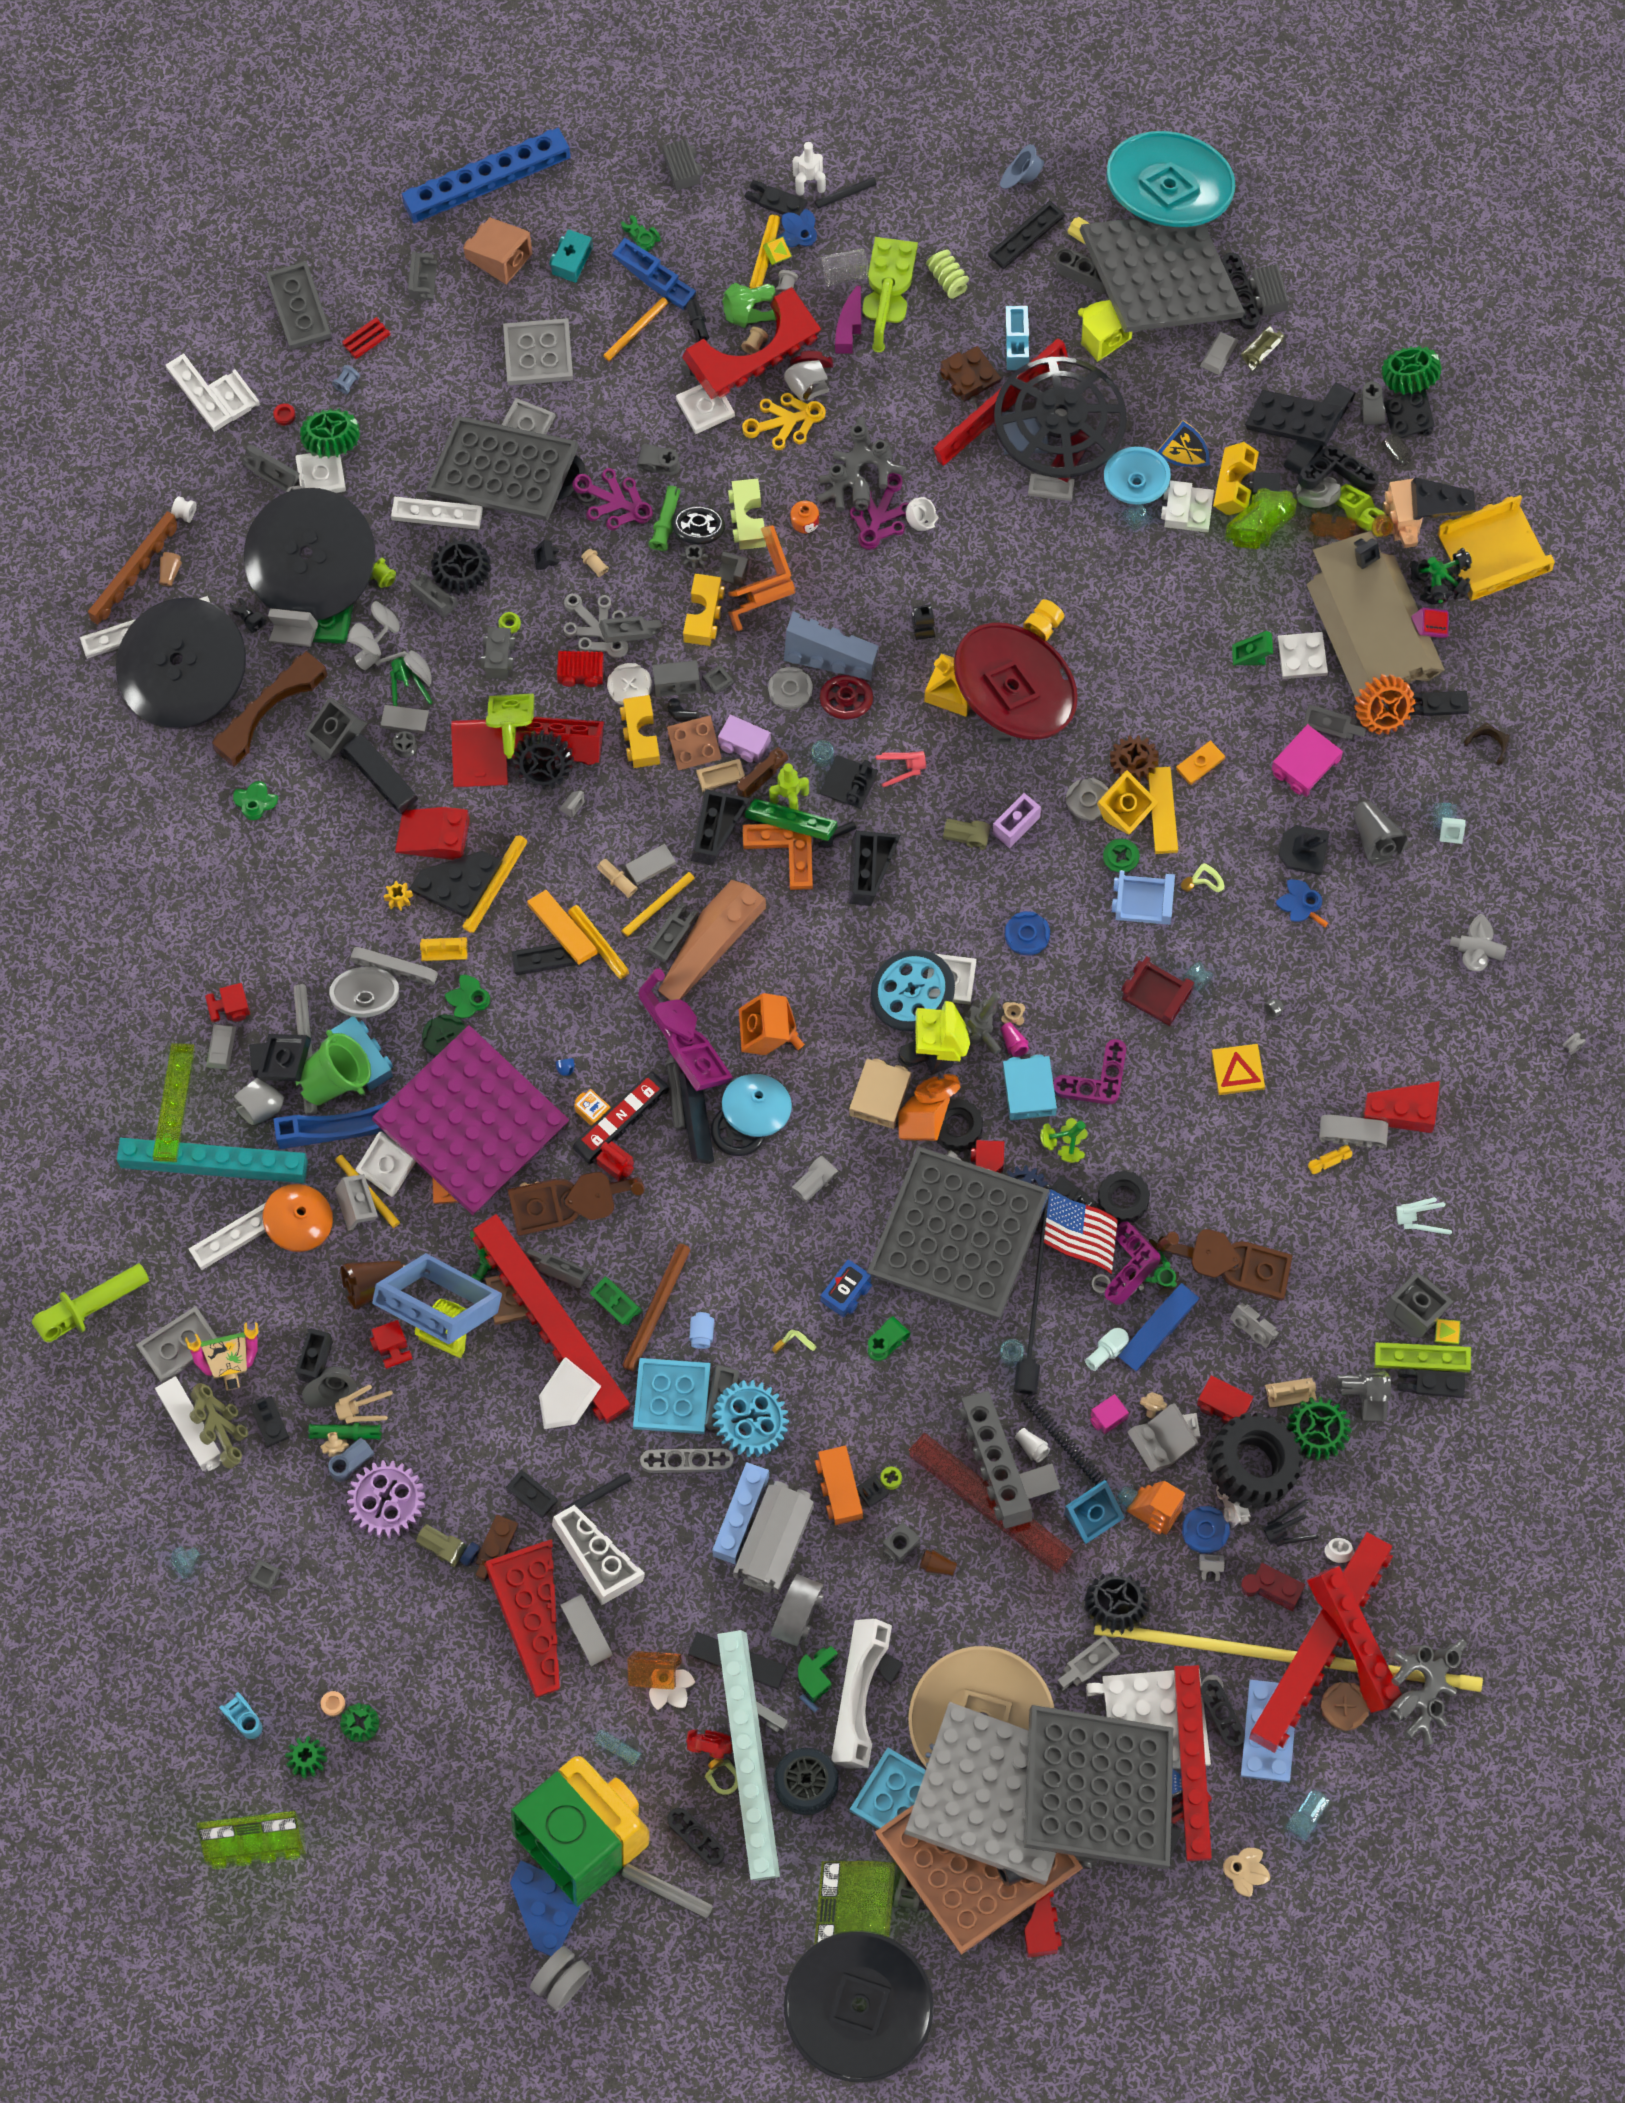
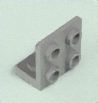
[1127,1403,1198,1472]

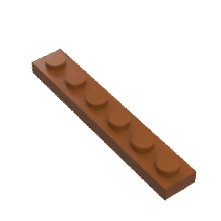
[88,511,177,625]

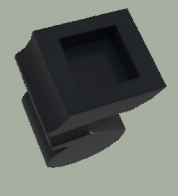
[911,604,935,640]

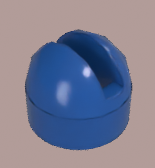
[555,1058,575,1076]

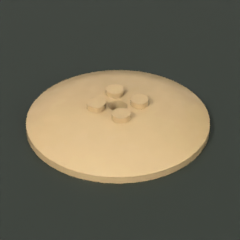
[908,1646,1054,1768]

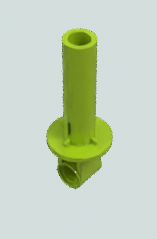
[32,1263,149,1342]

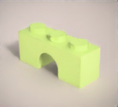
[728,479,766,550]

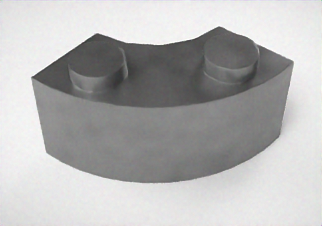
[770,1574,824,1646]

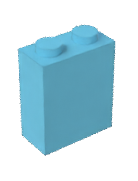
[1003,1055,1057,1120]

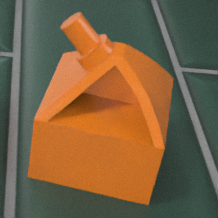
[739,993,805,1055]

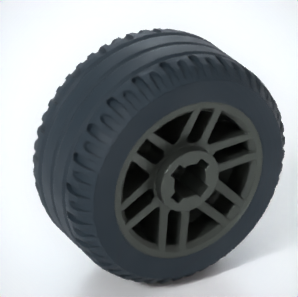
[774,1748,839,1815]

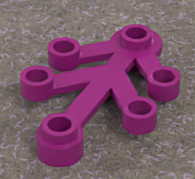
[572,468,653,531]
[850,473,909,550]

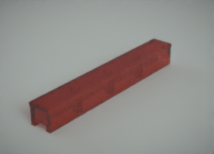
[909,1432,1074,1574]

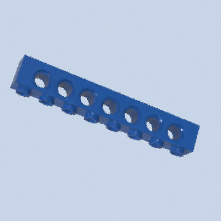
[401,127,571,224]

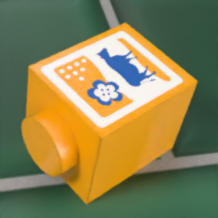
[574,1089,610,1126]

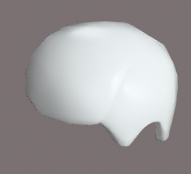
[906,497,939,531]

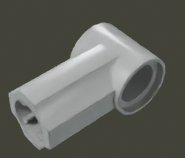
[792,1156,839,1203]

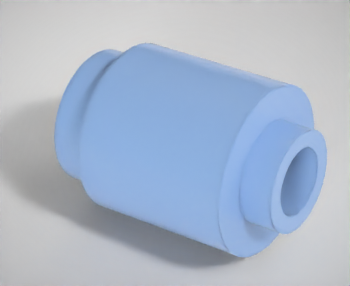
[689,1312,714,1349]

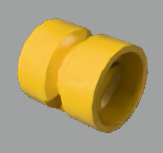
[1023,599,1065,641]

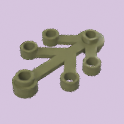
[190,1383,248,1469]

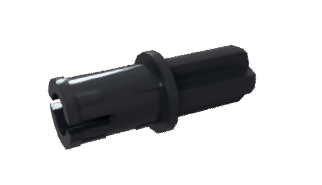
[686,299,710,342]

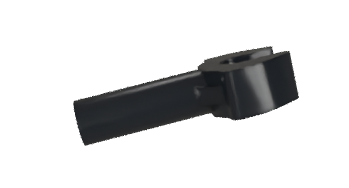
[818,821,856,848]

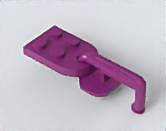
[638,968,733,1091]

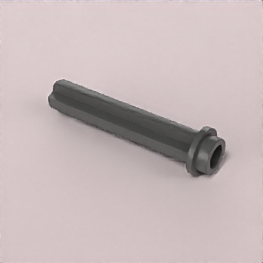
[665,1057,687,1130]

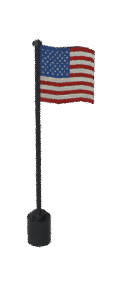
[1014,1184,1117,1395]

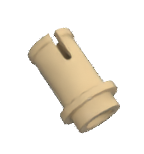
[581,549,609,577]

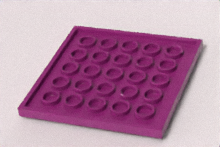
[372,1025,569,1215]

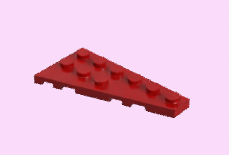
[484,1539,560,1698]

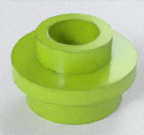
[498,612,521,634]

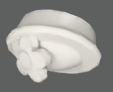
[1325,1538,1355,1563]

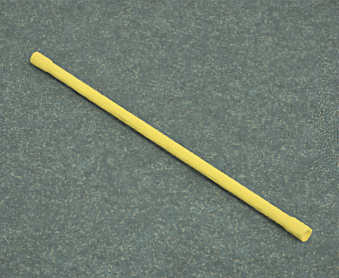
[1094,1625,1483,1692]

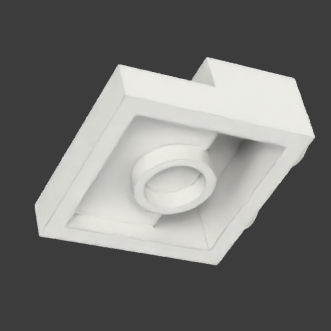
[1161,481,1214,532]

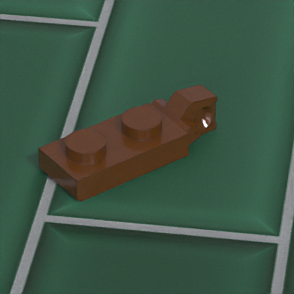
[736,747,788,798]
[476,1514,519,1582]

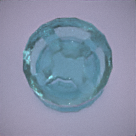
[811,740,834,767]
[1184,961,1213,991]
[1000,1339,1024,1366]

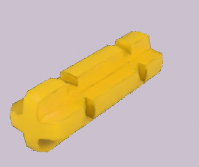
[1308,1145,1352,1174]

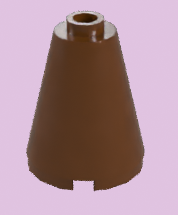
[340,1260,406,1309]

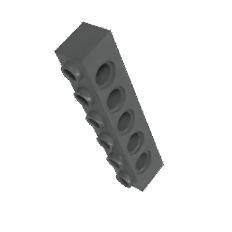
[959,1390,1032,1529]

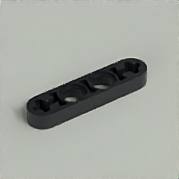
[1222,252,1260,330]

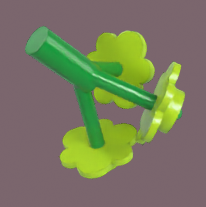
[1040,1118,1088,1163]

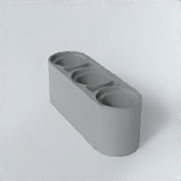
[1319,1115,1388,1149]
[560,1594,613,1666]

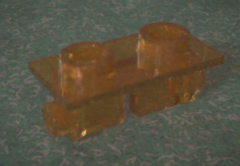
[1309,512,1356,540]

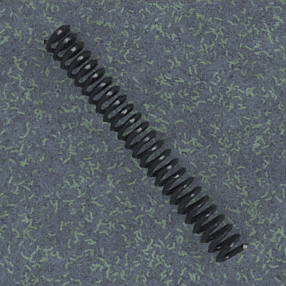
[1021,1394,1107,1486]

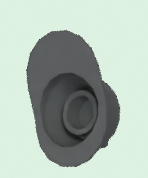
[302,1366,357,1408]

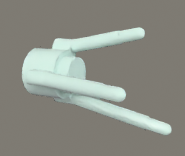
[1396,1197,1452,1235]

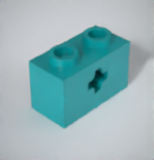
[549,229,593,283]

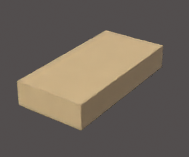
[696,759,745,792]

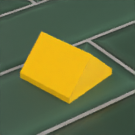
[1097,770,1158,835]

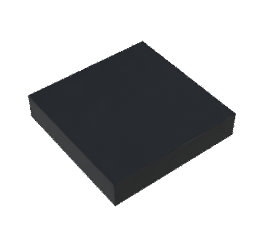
[257,1034,312,1081]

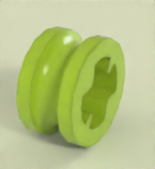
[880,1467,902,1490]

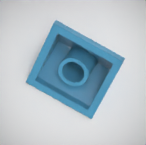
[1064,1480,1125,1544]

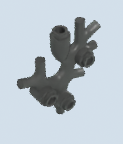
[817,417,906,512]
[1388,1639,1467,1745]

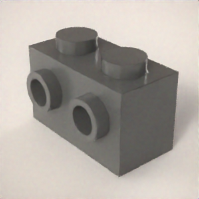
[481,627,516,679]

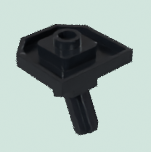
[1278,825,1330,875]

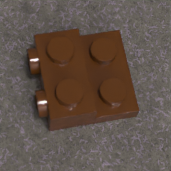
[939,345,1001,402]

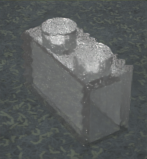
[821,248,868,287]

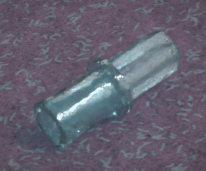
[594,1729,642,1766]

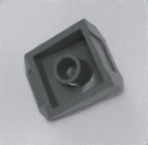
[304,697,367,761]
[1384,1272,1454,1338]

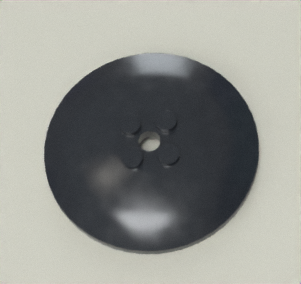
[244,488,375,621]
[116,597,246,729]
[784,1931,934,2082]

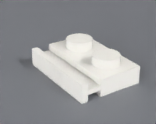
[208,370,260,421]

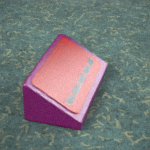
[1411,608,1449,638]

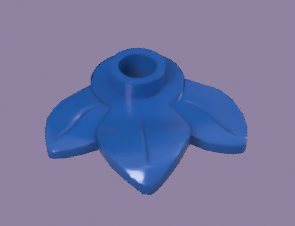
[777,209,817,248]
[1276,879,1322,922]

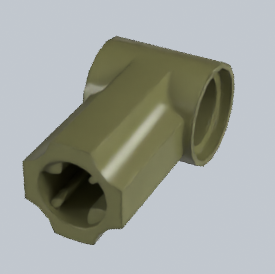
[943,819,991,850]
[416,1524,467,1567]

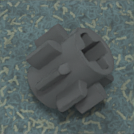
[680,544,708,572]

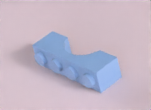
[712,1462,769,1565]

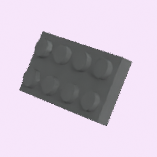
[265,261,332,350]

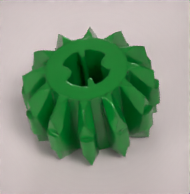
[285,1736,327,1779]

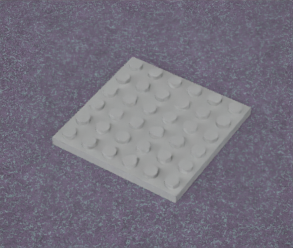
[904,1702,1056,1885]

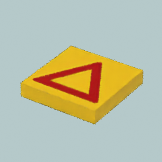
[1211,1044,1265,1095]

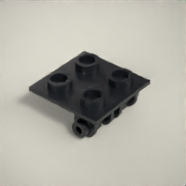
[1384,389,1435,441]
[819,755,878,809]

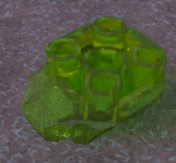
[1225,488,1297,549]

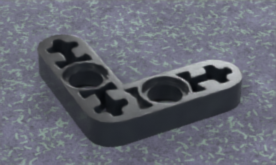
[1298,445,1379,492]

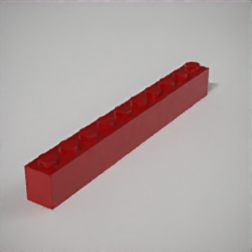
[472,1214,630,1424]
[1249,1532,1393,1753]

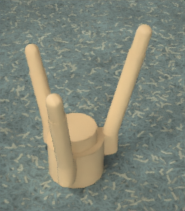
[335,1385,393,1424]

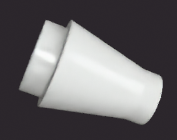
[1015,1428,1050,1463]

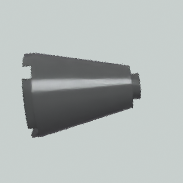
[1353,801,1409,865]

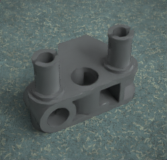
[1336,1370,1391,1421]

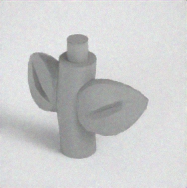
[1450,913,1507,971]

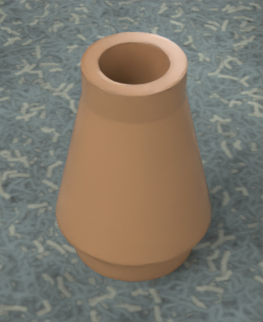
[159,552,182,587]

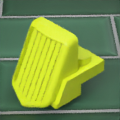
[916,1001,970,1061]
[415,1298,466,1358]

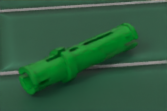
[308,1422,382,1441]

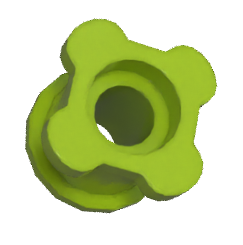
[371,558,396,588]

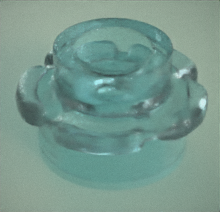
[1117,1485,1138,1507]

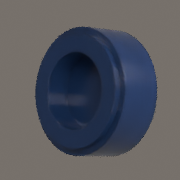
[460,1542,481,1567]

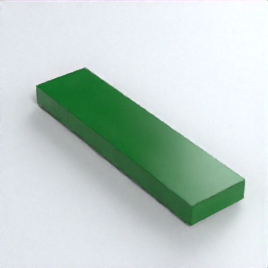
[745,798,838,841]

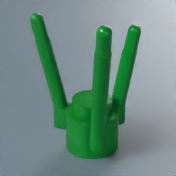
[390,657,433,706]

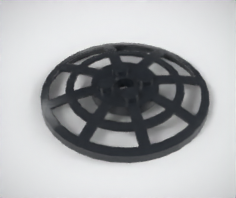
[994,357,1127,478]

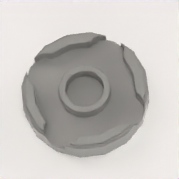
[1296,476,1341,508]
[768,667,813,710]
[1066,778,1109,821]

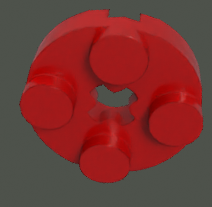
[686,1729,733,1759]

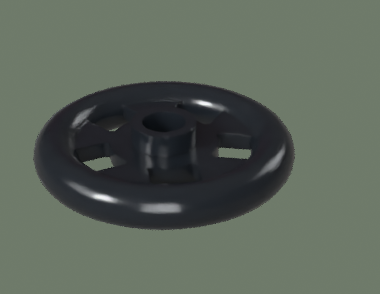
[672,506,725,545]
[711,1109,766,1156]

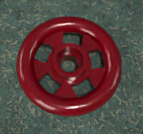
[819,674,873,720]

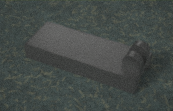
[704,1365,739,1432]

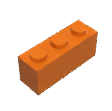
[815,1445,863,1525]

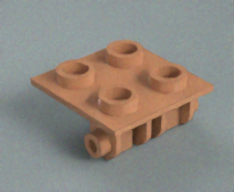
[667,715,722,770]

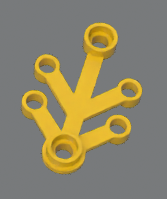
[742,393,826,450]

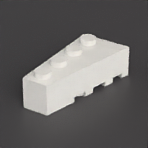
[552,1505,645,1605]

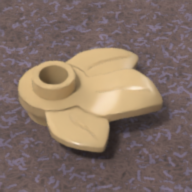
[1223,1848,1270,1897]

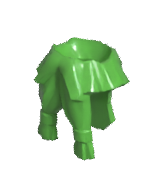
[722,283,776,328]

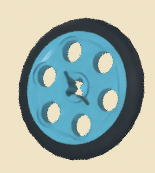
[870,950,955,1031]

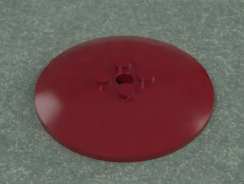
[954,622,1078,740]

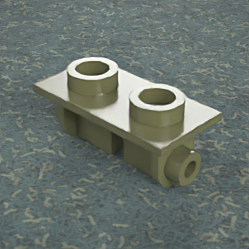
[1241,326,1284,370]

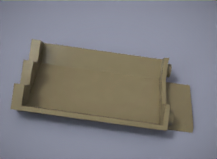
[1306,531,1445,699]

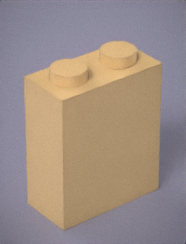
[849,1059,911,1129]

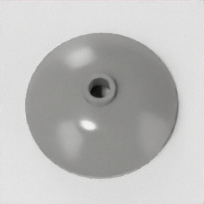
[330,967,399,1018]

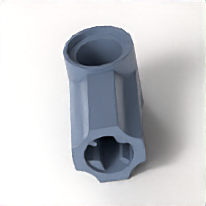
[328,1438,375,1482]

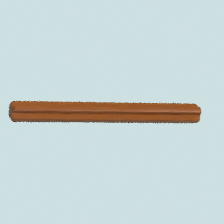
[622,1243,690,1372]

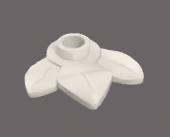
[649,1665,695,1710]

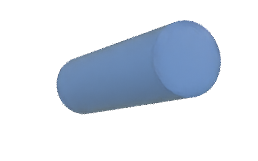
[799,1694,819,1713]

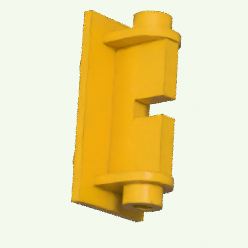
[420,937,467,961]

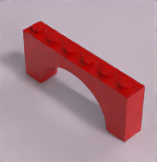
[682,287,821,400]

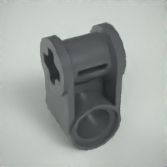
[1360,381,1385,426]
[636,444,680,475]

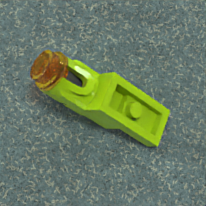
[1334,483,1394,537]

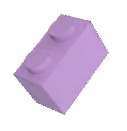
[718,715,771,763]
[993,793,1041,848]

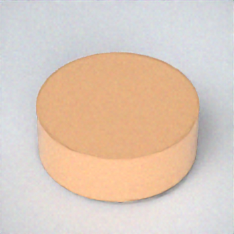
[321,1691,346,1717]

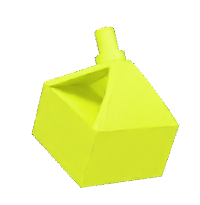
[1078,300,1132,362]

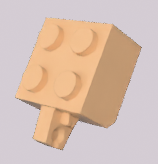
[1383,479,1423,548]

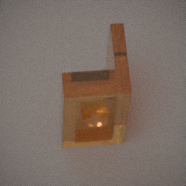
[627,1651,681,1690]

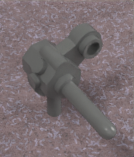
[963,991,1002,1055]

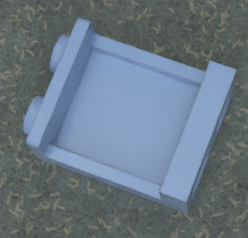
[1112,870,1175,925]

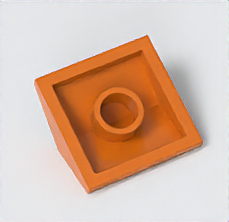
[899,1096,950,1141]

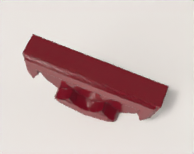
[790,351,833,368]

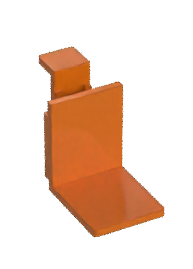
[728,525,795,631]

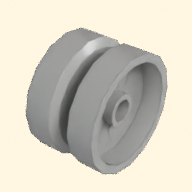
[530,1946,592,2011]

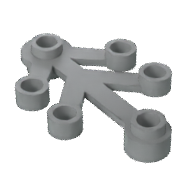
[564,594,628,658]

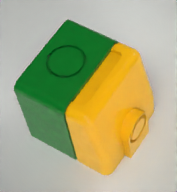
[511,1756,649,1907]

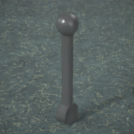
[969,396,990,436]

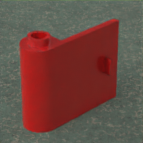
[451,719,508,787]

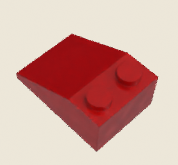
[395,807,470,860]

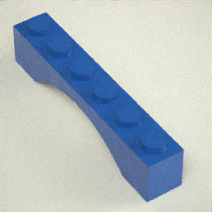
[273,1100,390,1149]

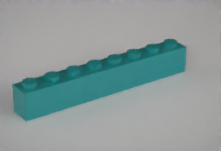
[117,1138,308,1183]

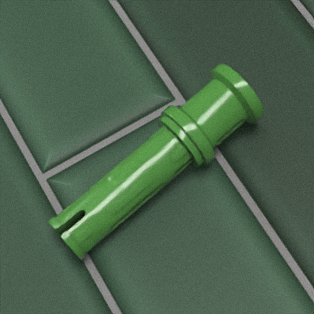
[649,486,681,551]

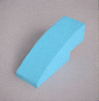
[1006,306,1029,370]

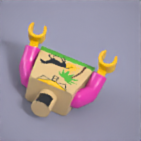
[185,1322,258,1391]

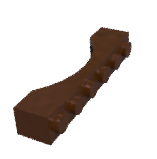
[212,651,328,767]

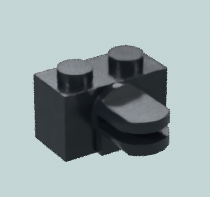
[898,1025,954,1074]

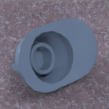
[1000,144,1044,189]

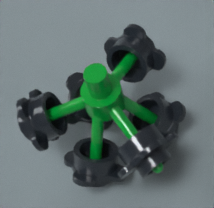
[1410,548,1472,605]

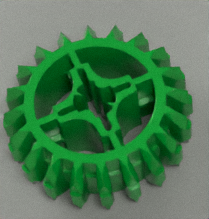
[1382,345,1442,395]
[300,408,360,459]
[1286,1396,1352,1461]

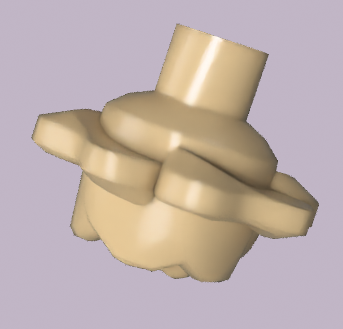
[1140,1392,1167,1418]
[320,1432,349,1457]

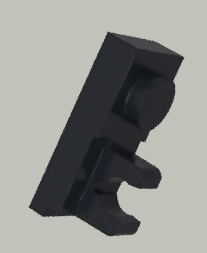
[1052,1175,1098,1208]
[250,1396,290,1447]

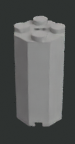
[733,1481,814,1594]

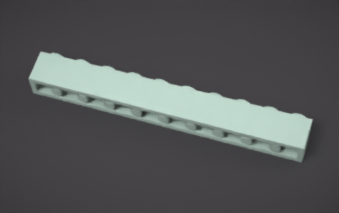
[717,1630,780,1881]

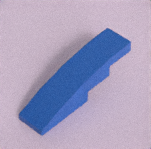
[612,238,696,310]
[1118,1283,1200,1371]

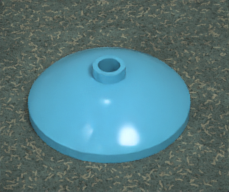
[1104,447,1171,505]
[722,1074,792,1137]

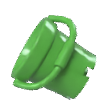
[295,1030,371,1105]

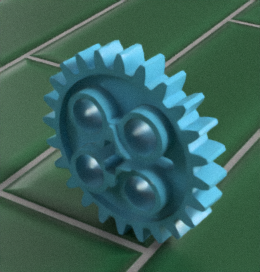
[712,1380,789,1457]

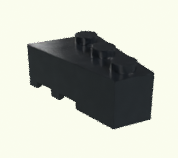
[690,789,750,866]
[849,830,901,906]

